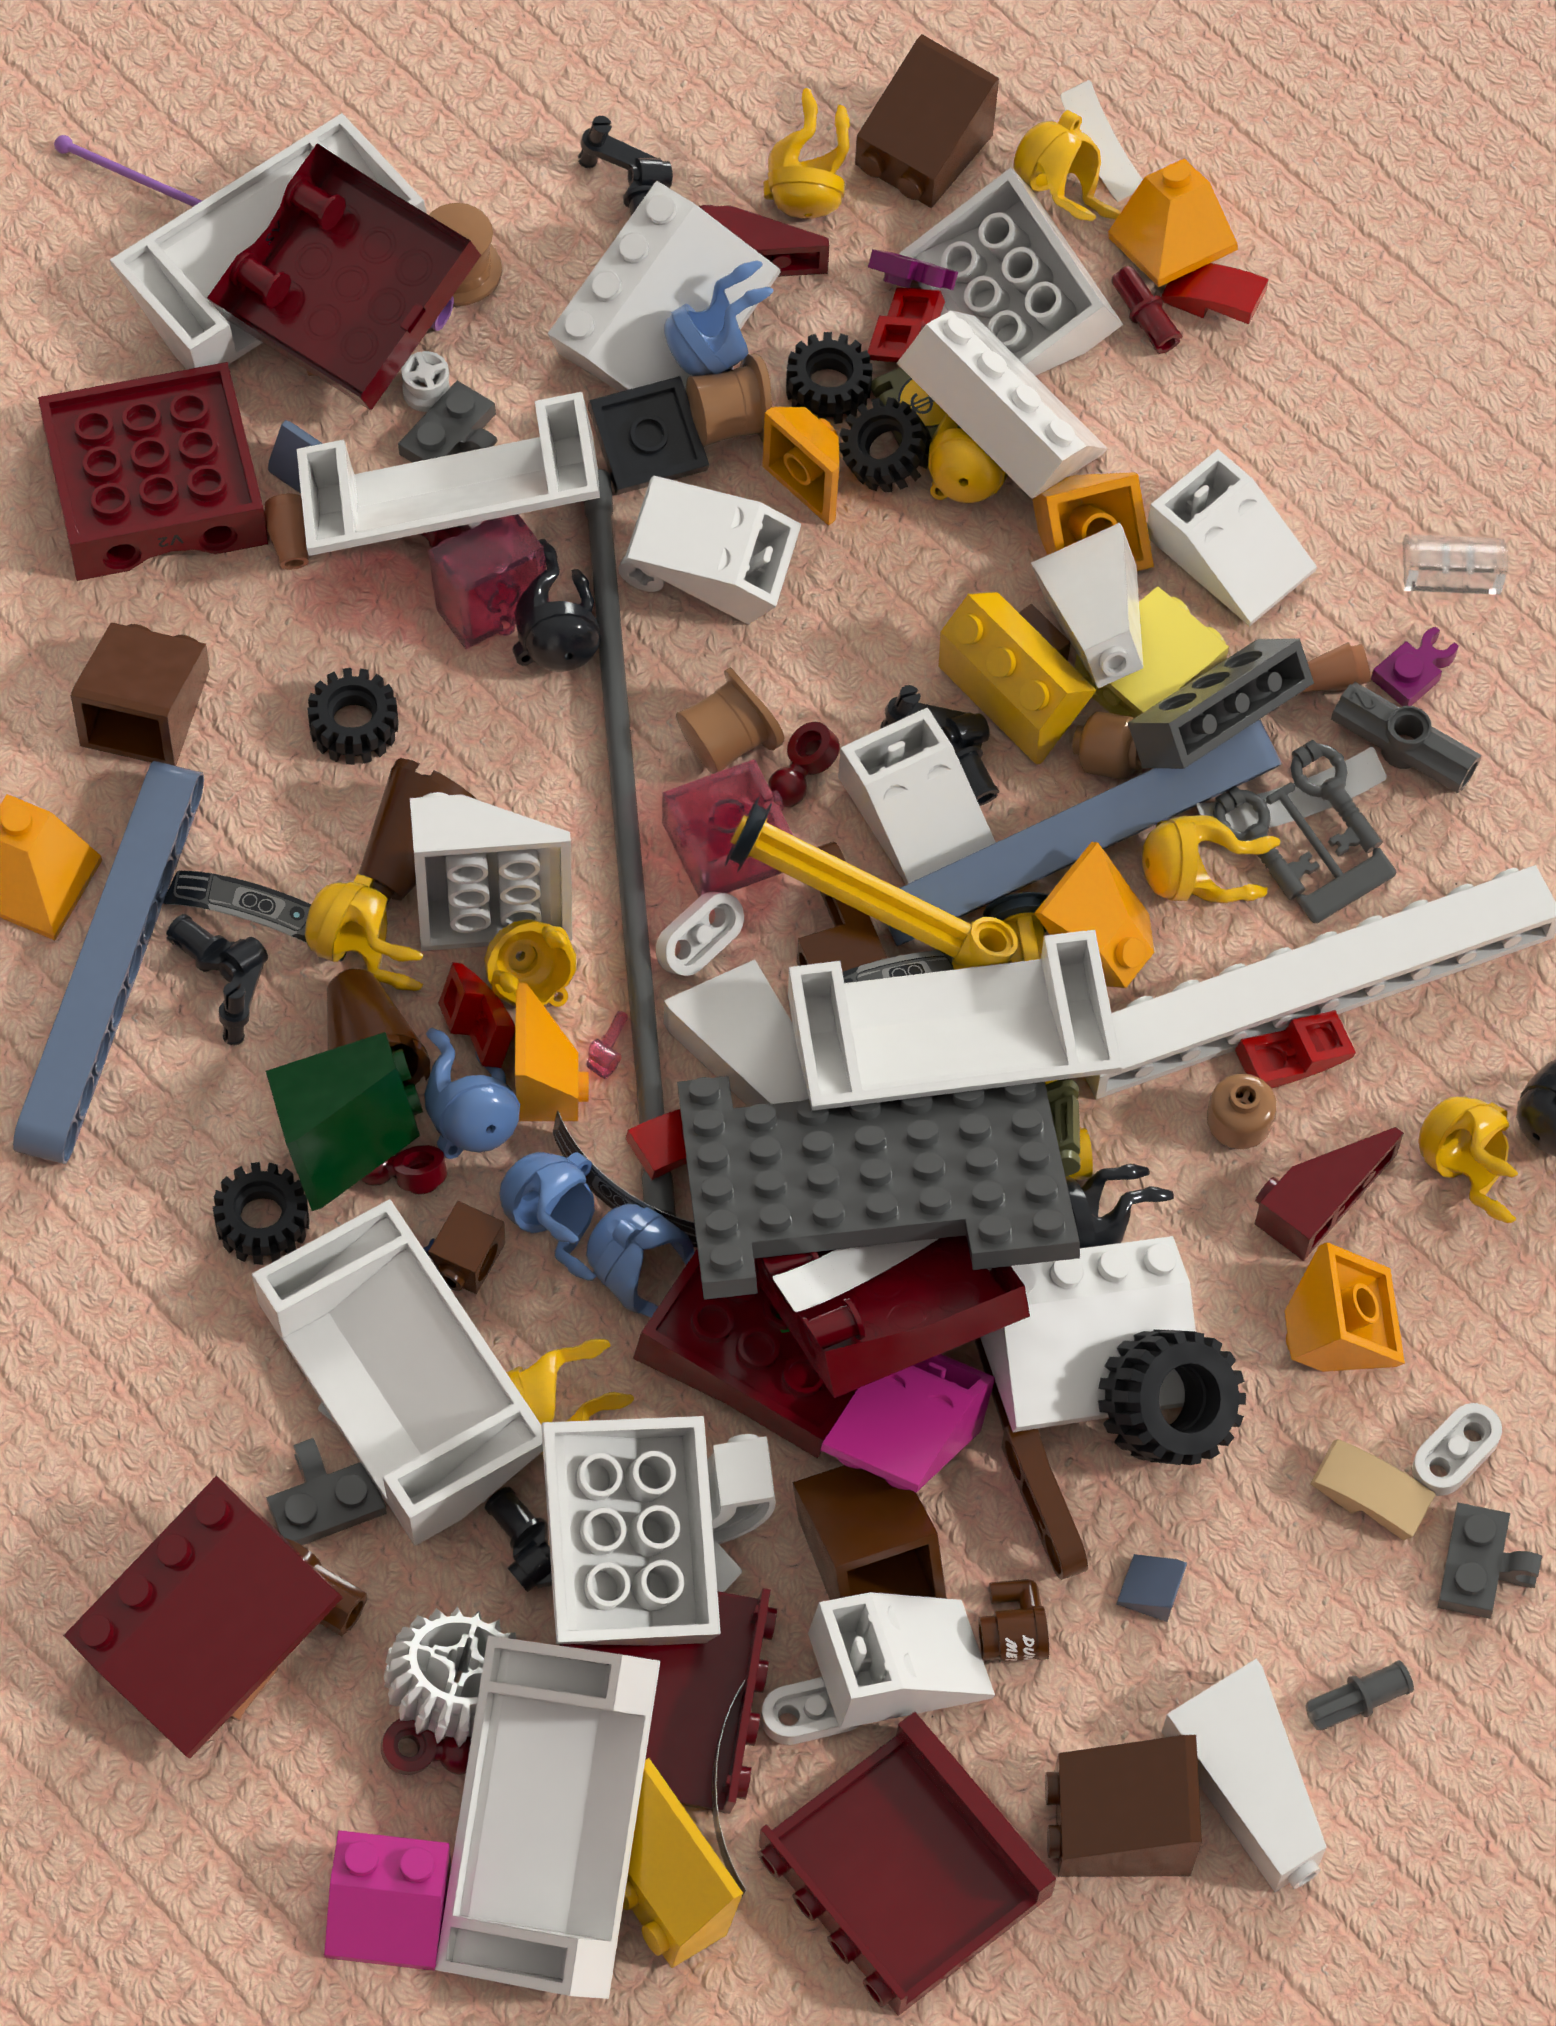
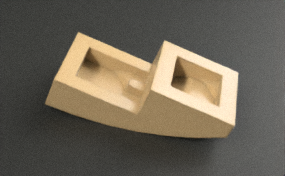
[1310,1439,1436,1541]

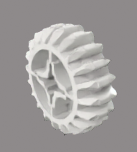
[384,1606,516,1747]

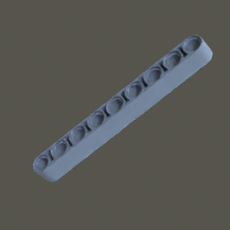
[886,719,1282,946]
[13,761,204,1164]

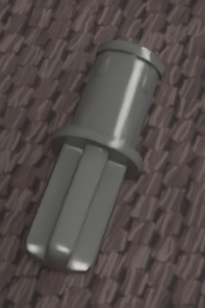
[1305,1660,1414,1731]

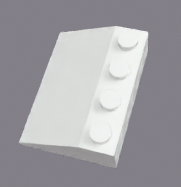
[899,167,1123,376]
[548,180,781,392]
[897,310,1108,499]
[410,792,573,951]
[980,1236,1196,1432]
[541,1416,721,1646]

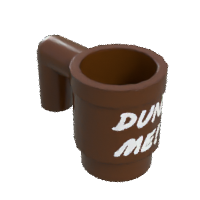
[978,1579,1049,1663]

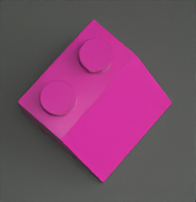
[324,1830,451,1971]

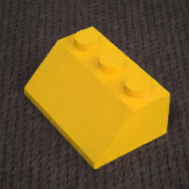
[938,592,1096,765]
[623,1758,743,1968]

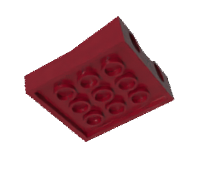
[207,143,481,410]
[38,362,268,581]
[754,1235,1030,1398]
[633,1249,857,1458]

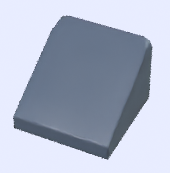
[268,420,323,493]
[1117,1554,1187,1622]

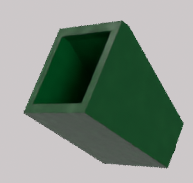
[266,1032,423,1211]

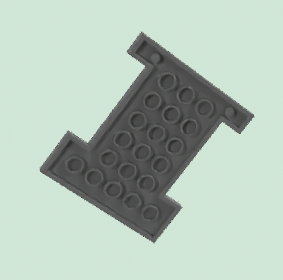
[677,1076,1080,1299]

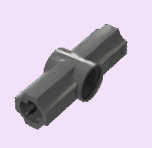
[1331,682,1482,793]

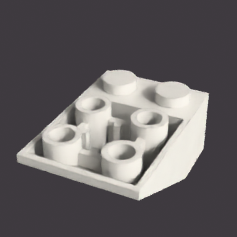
[1147,449,1317,626]
[624,476,801,625]
[838,707,996,885]
[808,1592,995,1729]

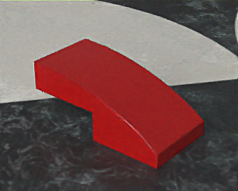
[1161,263,1269,325]
[868,287,945,363]
[438,962,515,1068]
[1235,1010,1356,1088]
[625,1109,687,1180]

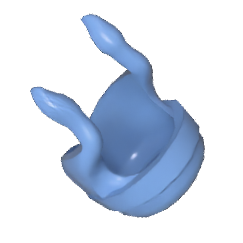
[664,260,773,376]
[424,1028,520,1159]
[499,1152,596,1281]
[586,1204,694,1318]

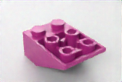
[820,1354,995,1493]

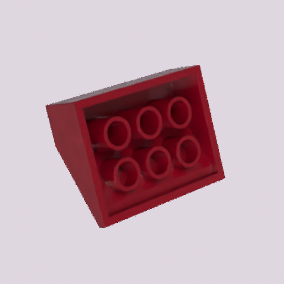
[63,1475,343,1759]

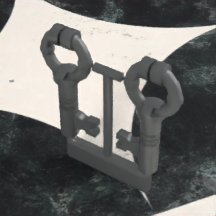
[1213,740,1396,923]

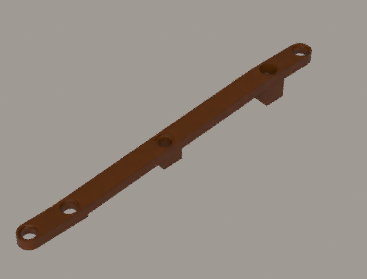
[796,842,1088,1580]

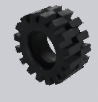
[786,332,873,424]
[839,397,932,492]
[307,668,399,765]
[213,1162,310,1265]

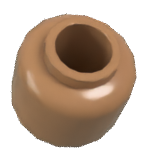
[1072,711,1142,779]
[1207,1073,1276,1149]

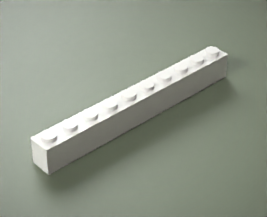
[1085,865,1556,1100]

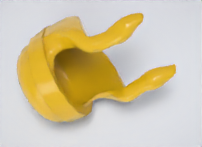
[763,88,850,219]
[1013,110,1121,221]
[928,413,1008,503]
[1142,815,1281,903]
[305,874,424,991]
[484,919,576,1008]
[1418,1097,1518,1223]
[506,1339,634,1454]

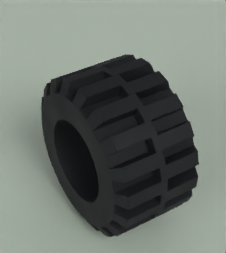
[1098,1329,1246,1465]

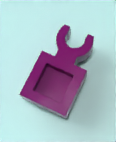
[868,249,958,290]
[1371,627,1459,706]

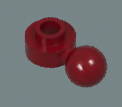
[768,722,840,807]
[361,1145,448,1194]
[380,1719,471,1775]

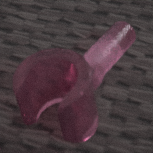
[586,1011,628,1079]

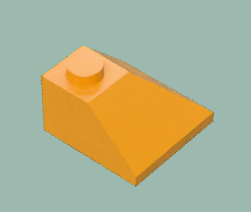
[1108,158,1238,287]
[762,407,839,526]
[1032,472,1154,571]
[0,794,102,941]
[1034,842,1154,988]
[515,983,589,1121]
[1284,1242,1405,1372]

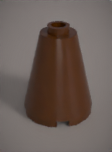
[358,758,477,904]
[327,969,430,1086]

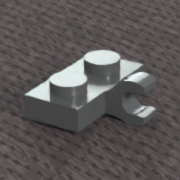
[398,380,497,463]
[266,1438,387,1545]
[1437,1502,1542,1619]

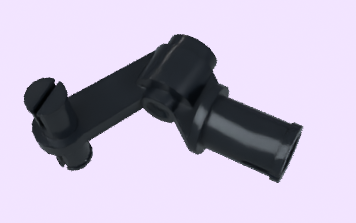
[578,115,673,216]
[880,685,1000,806]
[166,914,268,1045]
[484,1487,552,1592]

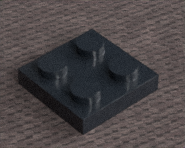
[588,376,709,495]

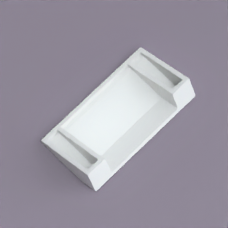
[110,113,427,369]
[297,392,600,556]
[788,930,1122,1111]
[252,1199,543,1546]
[435,1635,660,1999]

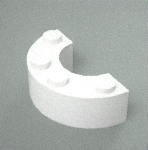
[707,1434,776,1544]

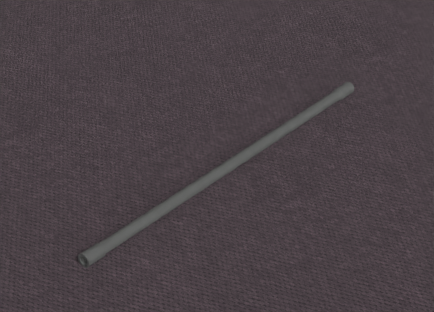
[584,469,676,1216]

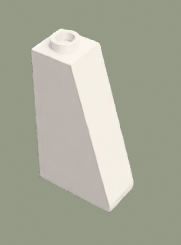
[1031,523,1143,688]
[664,959,809,1107]
[1162,1659,1327,1892]

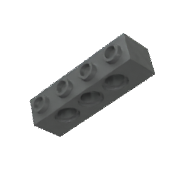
[1128,638,1314,769]

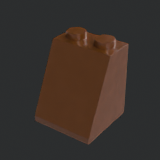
[855,34,999,208]
[70,622,210,766]
[793,1465,947,1600]
[1045,1735,1202,1877]

